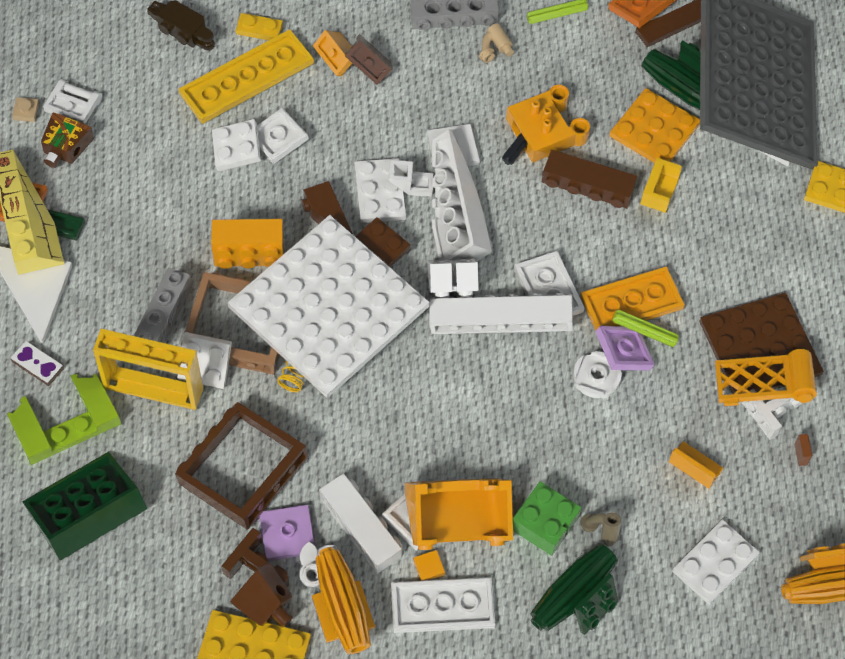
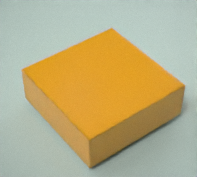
[413,550,445,581]

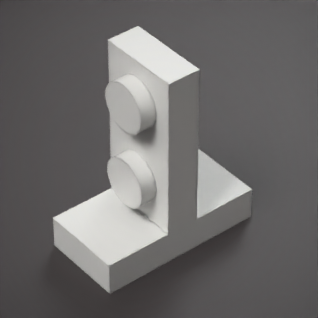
[742,389,802,440]

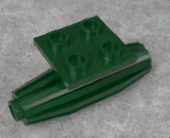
[641,40,701,110]
[530,544,618,635]

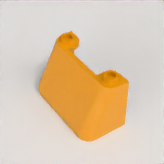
[404,478,513,550]

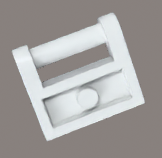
[43,79,102,124]

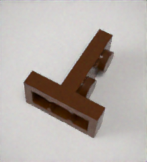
[222,528,289,587]

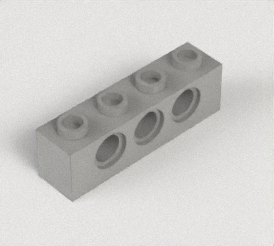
[410,0,499,30]
[134,267,192,343]

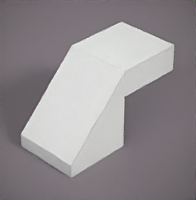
[389,160,434,197]

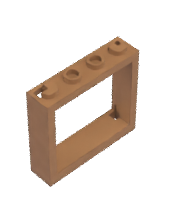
[181,272,280,375]

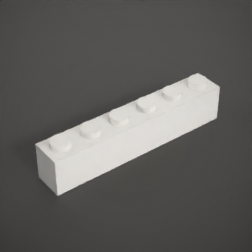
[429,293,573,334]

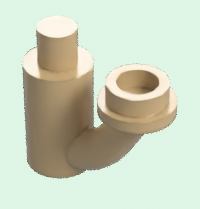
[479,23,514,63]

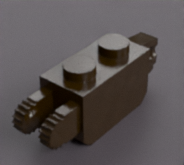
[147,0,215,51]

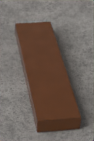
[635,0,701,47]

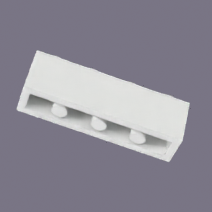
[319,473,403,574]

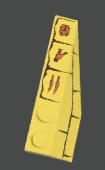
[0,150,64,275]

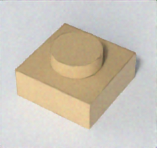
[12,97,39,122]

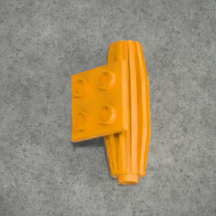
[781,543,845,604]
[311,547,375,654]

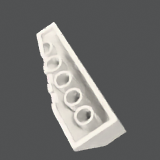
[432,129,492,261]

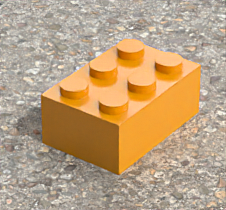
[211,219,284,269]

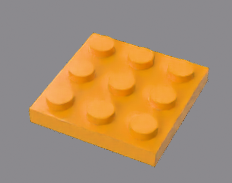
[609,88,700,163]

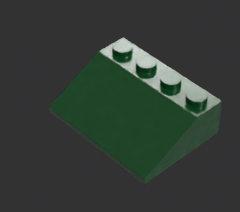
[22,451,148,561]

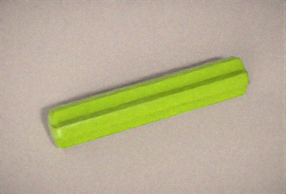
[526,0,588,24]
[612,310,679,347]

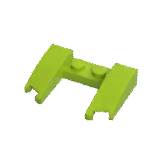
[7,374,121,465]

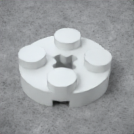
[573,351,622,399]

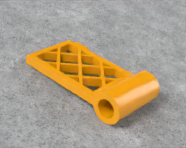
[715,349,817,406]

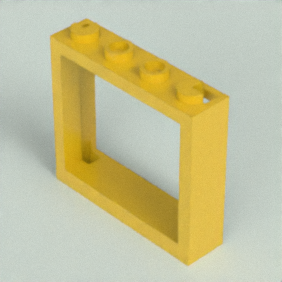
[93,329,203,410]

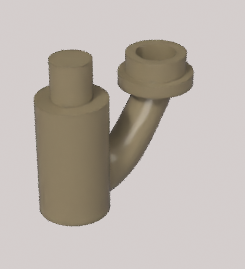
[580,512,621,546]

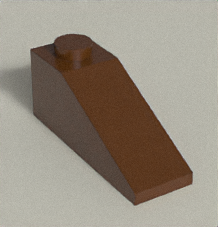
[301,181,354,236]

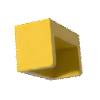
[640,158,682,213]

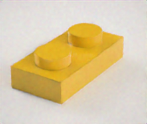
[235,13,283,40]

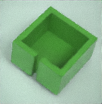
[513,481,582,556]

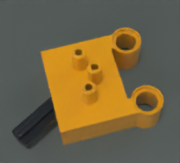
[502,84,590,165]

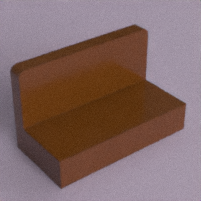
[345,34,392,85]

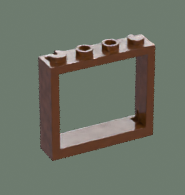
[175,402,309,530]

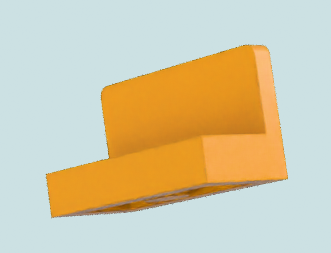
[313,30,353,76]
[669,441,723,489]

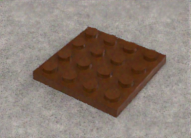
[699,292,824,394]

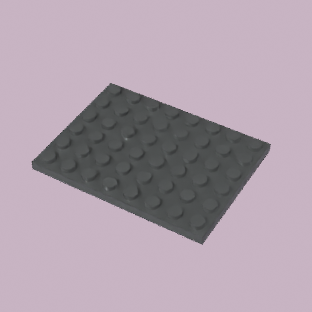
[700,0,818,170]

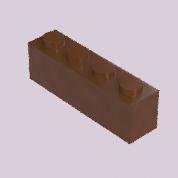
[541,149,638,209]

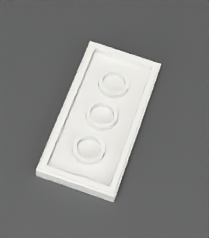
[391,577,495,633]

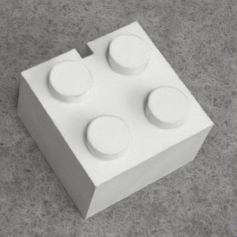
[427,259,478,296]

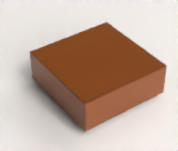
[794,434,813,466]

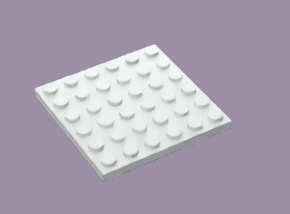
[227,215,430,398]

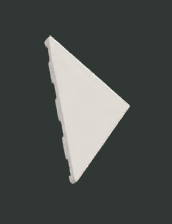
[0,246,72,343]

